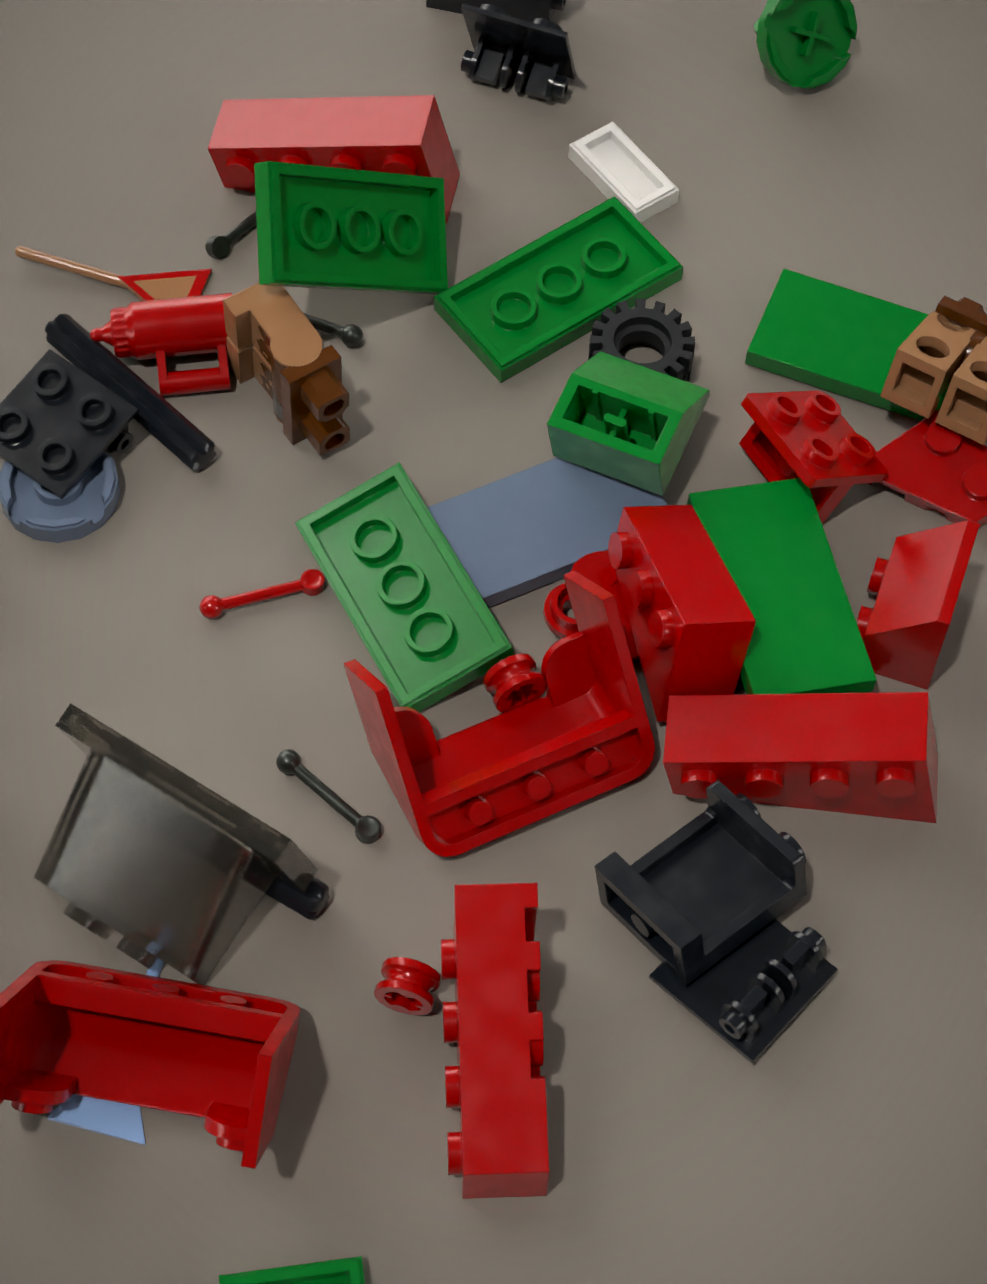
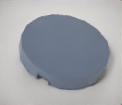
[0,452,120,543]

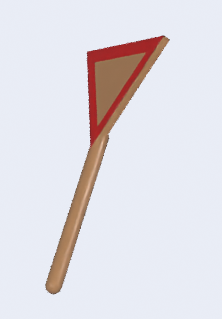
[15,246,212,301]

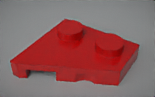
[867,408,987,528]

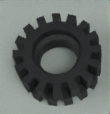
[588,299,695,382]

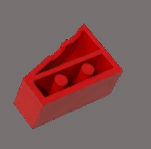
[608,505,756,722]

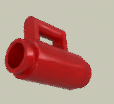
[90,293,232,396]

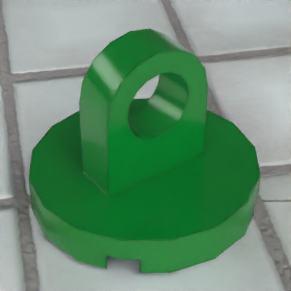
[754,0,858,88]

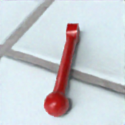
[199,569,325,619]

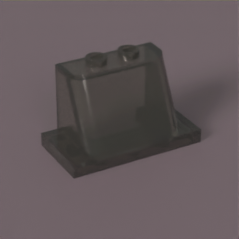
[33,703,318,985]

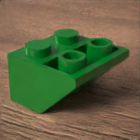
[547,351,710,496]

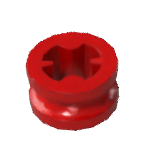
[483,653,547,713]
[374,957,441,1016]

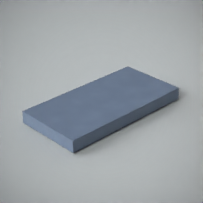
[427,457,667,608]

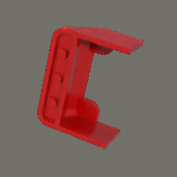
[343,571,655,857]
[0,960,301,1169]

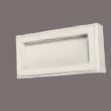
[568,121,679,223]

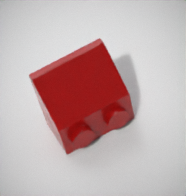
[856,520,980,690]

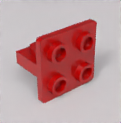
[739,390,888,524]

